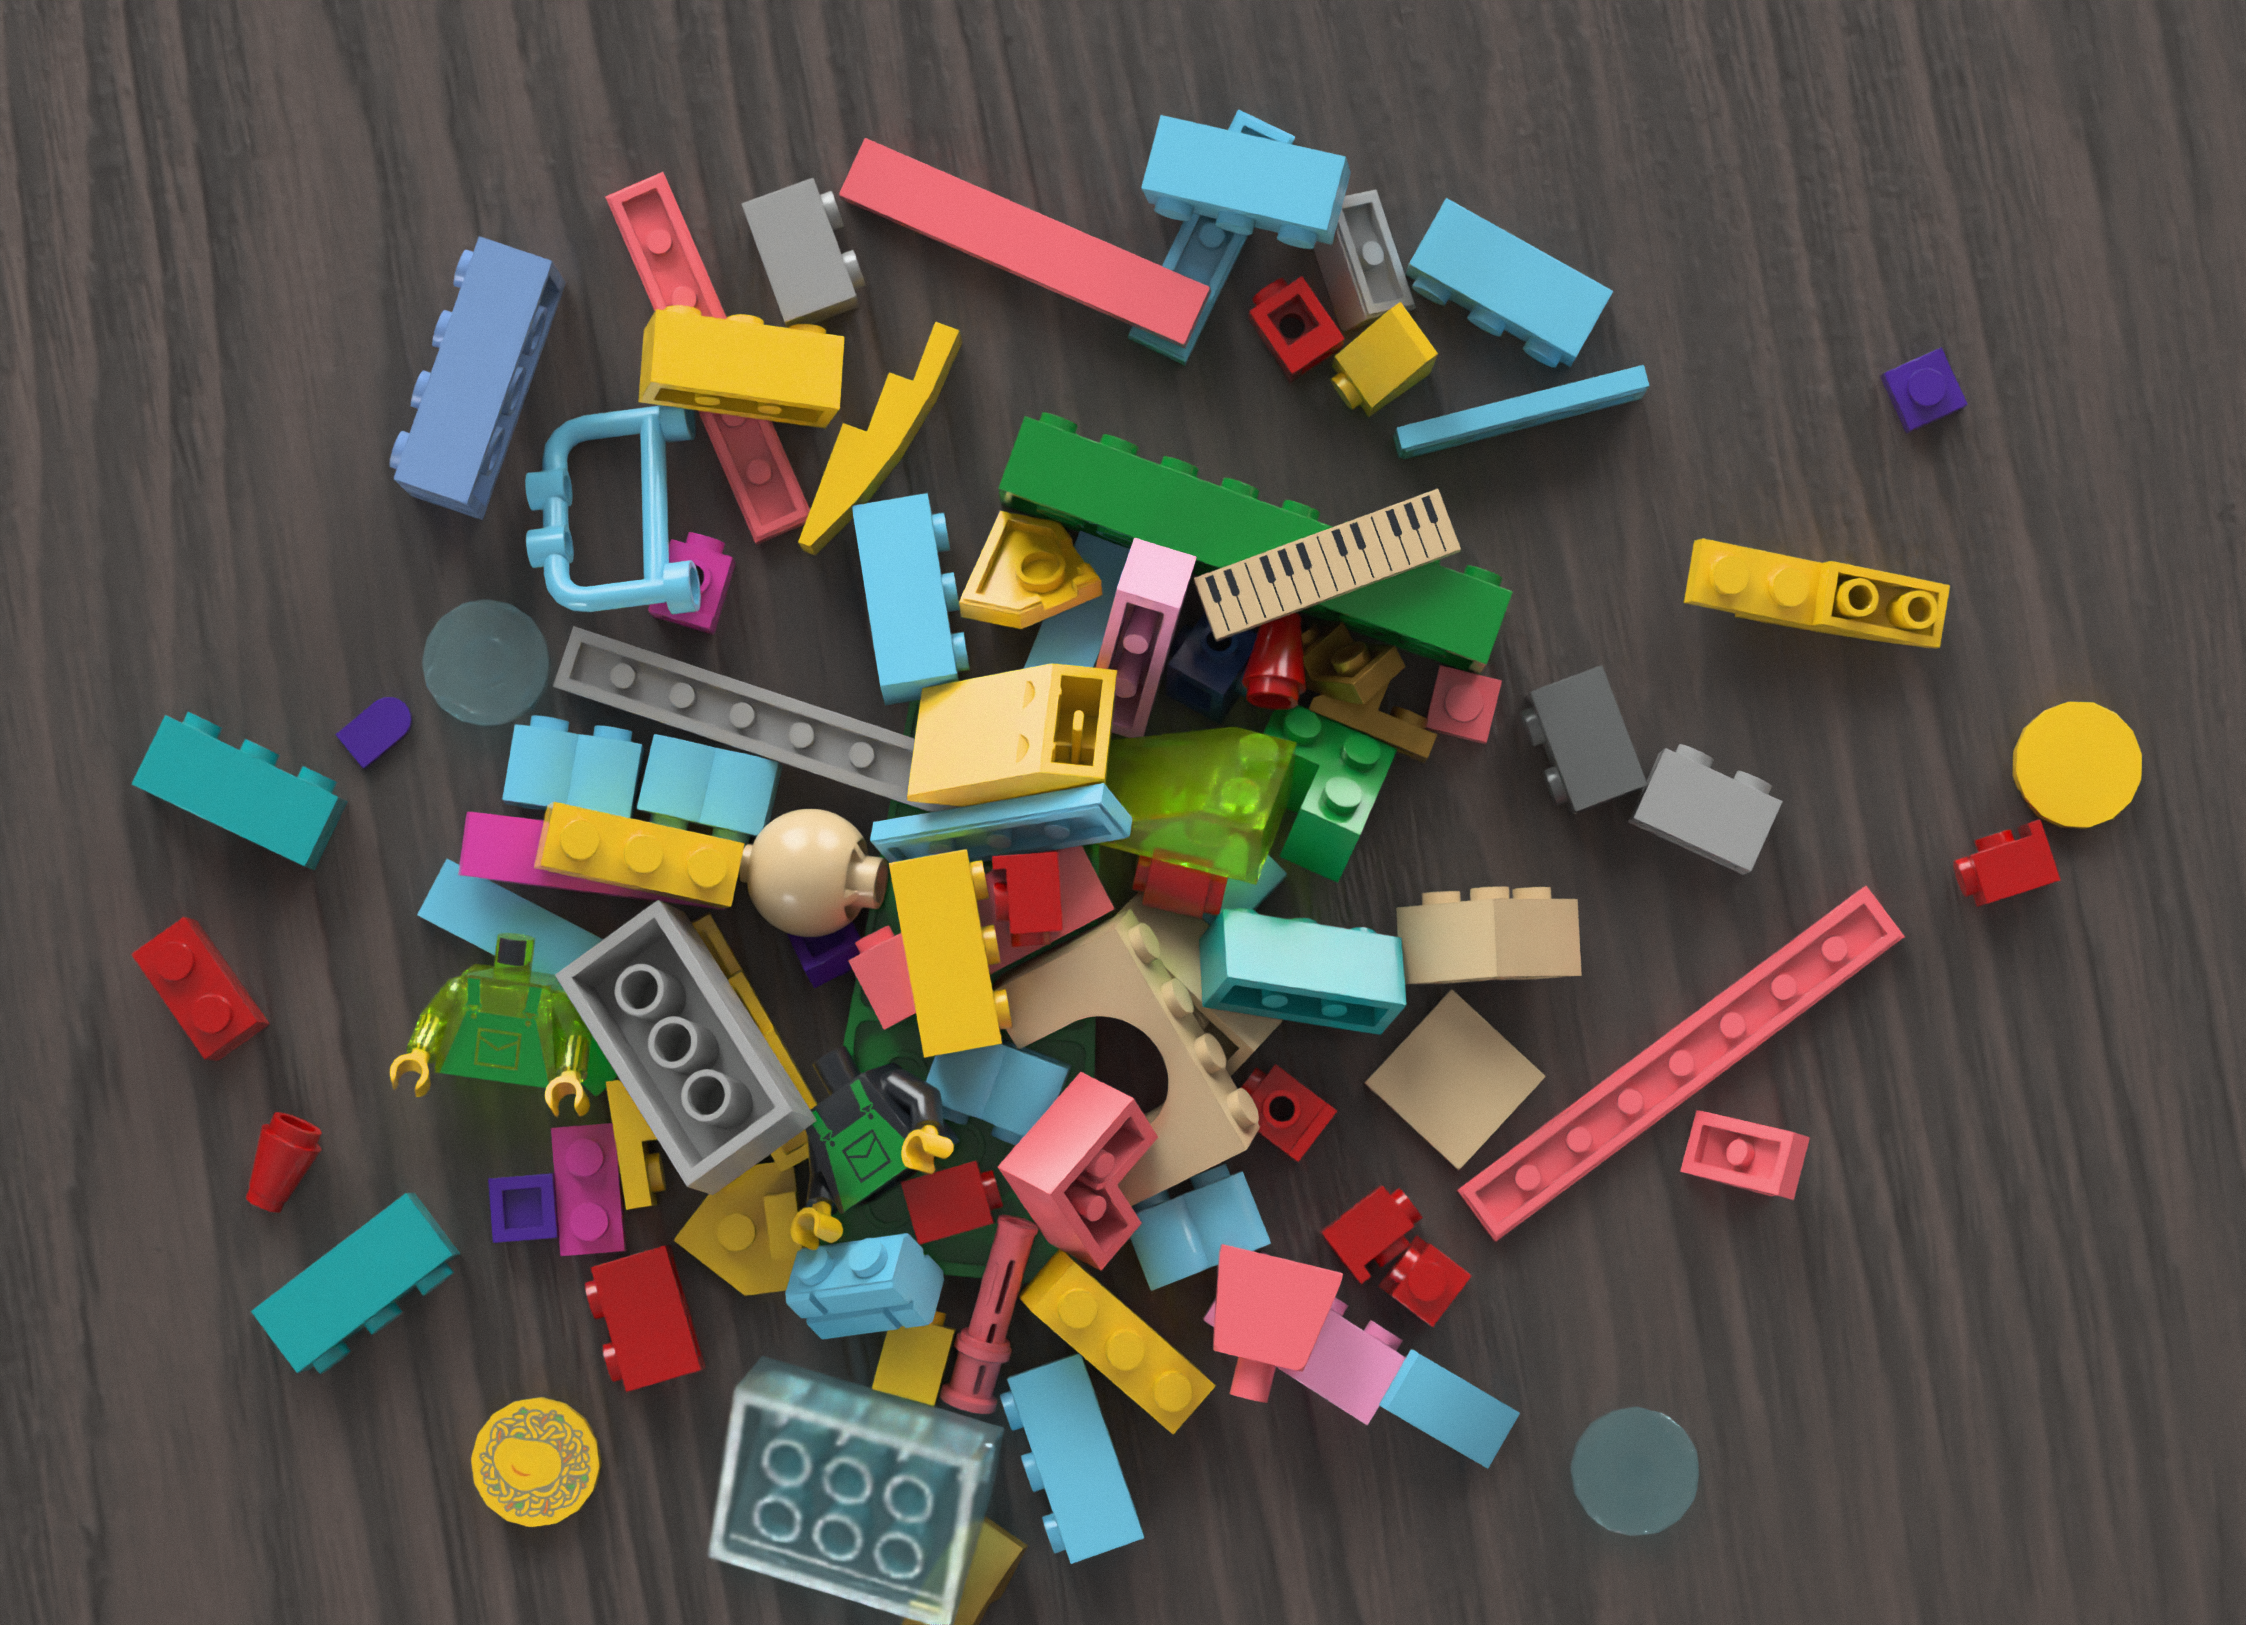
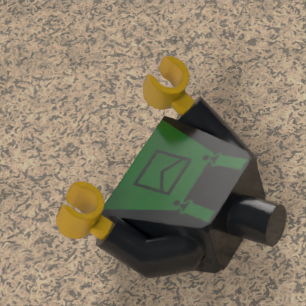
[790,1046,960,1251]

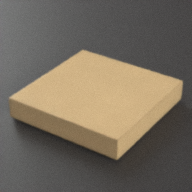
[1364,989,1546,1170]

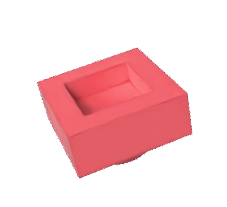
[1425,665,1502,744]

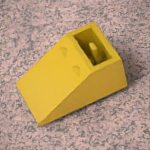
[907,663,1117,807]

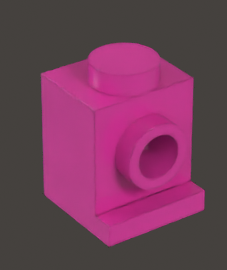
[648,532,736,635]

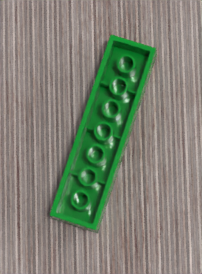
[998,412,1513,675]

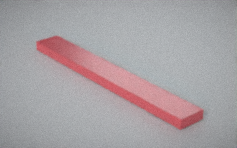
[1456,886,1905,1242]

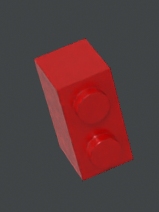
[131,917,270,1061]
[585,1245,706,1392]

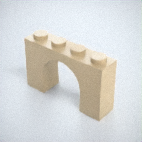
[992,908,1260,1206]

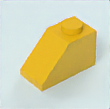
[1330,302,1438,417]

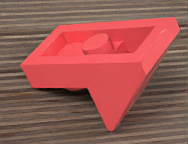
[1680,1110,1810,1200]

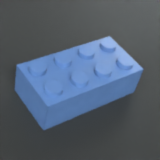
[389,236,566,520]

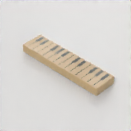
[1194,489,1461,641]

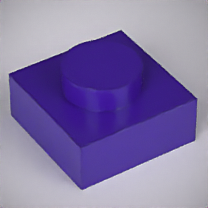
[1880,347,1968,434]
[787,921,861,989]
[488,1173,559,1243]

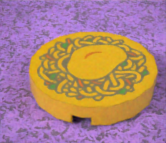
[471,1397,602,1527]

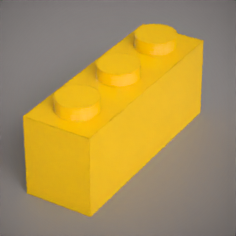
[638,305,844,428]
[534,802,745,909]
[889,849,1013,1058]
[1018,1249,1216,1435]

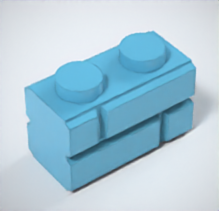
[785,1233,944,1339]

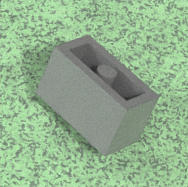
[741,178,866,328]
[1628,744,1783,875]

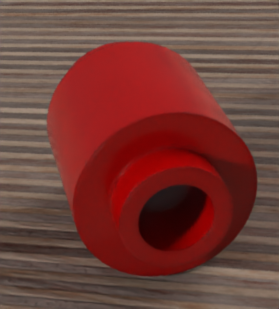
[1132,842,1231,919]

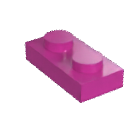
[551,1123,627,1256]

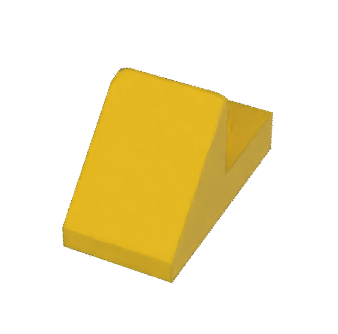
[606,1080,666,1210]

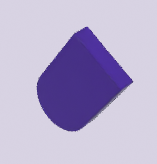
[335,697,413,769]

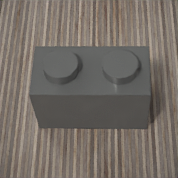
[1520,665,1648,816]

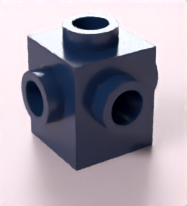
[1166,612,1257,725]

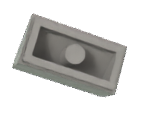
[1314,190,1416,331]

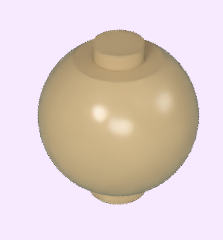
[739,809,888,937]

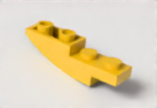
[1684,538,1950,649]

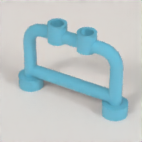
[525,405,701,615]

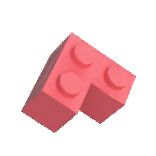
[998,1072,1158,1271]

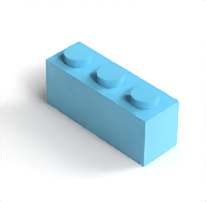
[1141,115,1351,249]
[1405,198,1613,367]
[852,493,970,705]
[1000,1352,1144,1564]

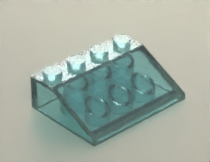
[708,1356,1004,1625]

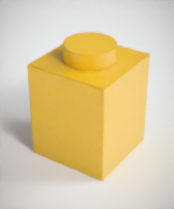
[872,1311,956,1406]

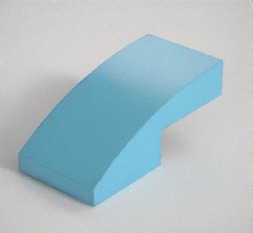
[1379,1349,1520,1468]

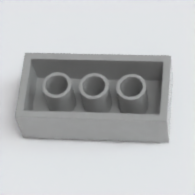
[555,900,817,1195]

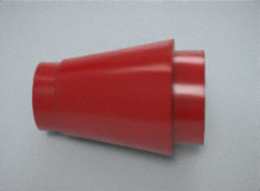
[1242,613,1306,710]
[245,1112,322,1213]

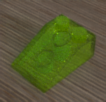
[1096,727,1297,885]

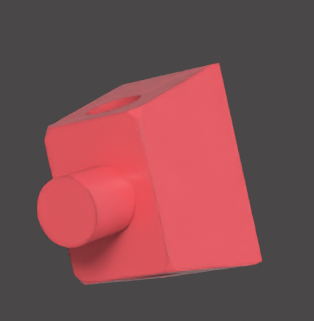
[1213,1244,1343,1403]

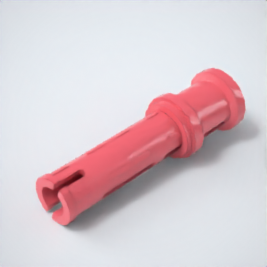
[940,1215,1039,1414]

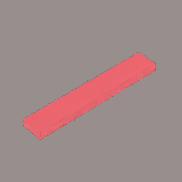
[839,138,1211,349]
[605,172,810,545]

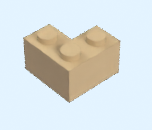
[1396,887,1582,984]

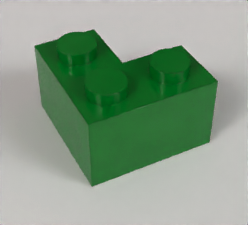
[1240,705,1397,883]

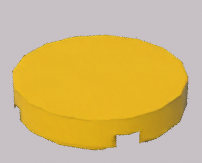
[2012,702,2142,829]

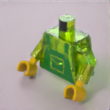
[390,933,592,1117]

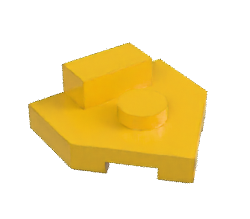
[959,511,1103,629]
[674,1162,805,1296]

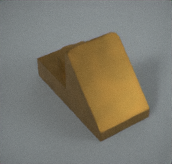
[1309,681,1437,763]

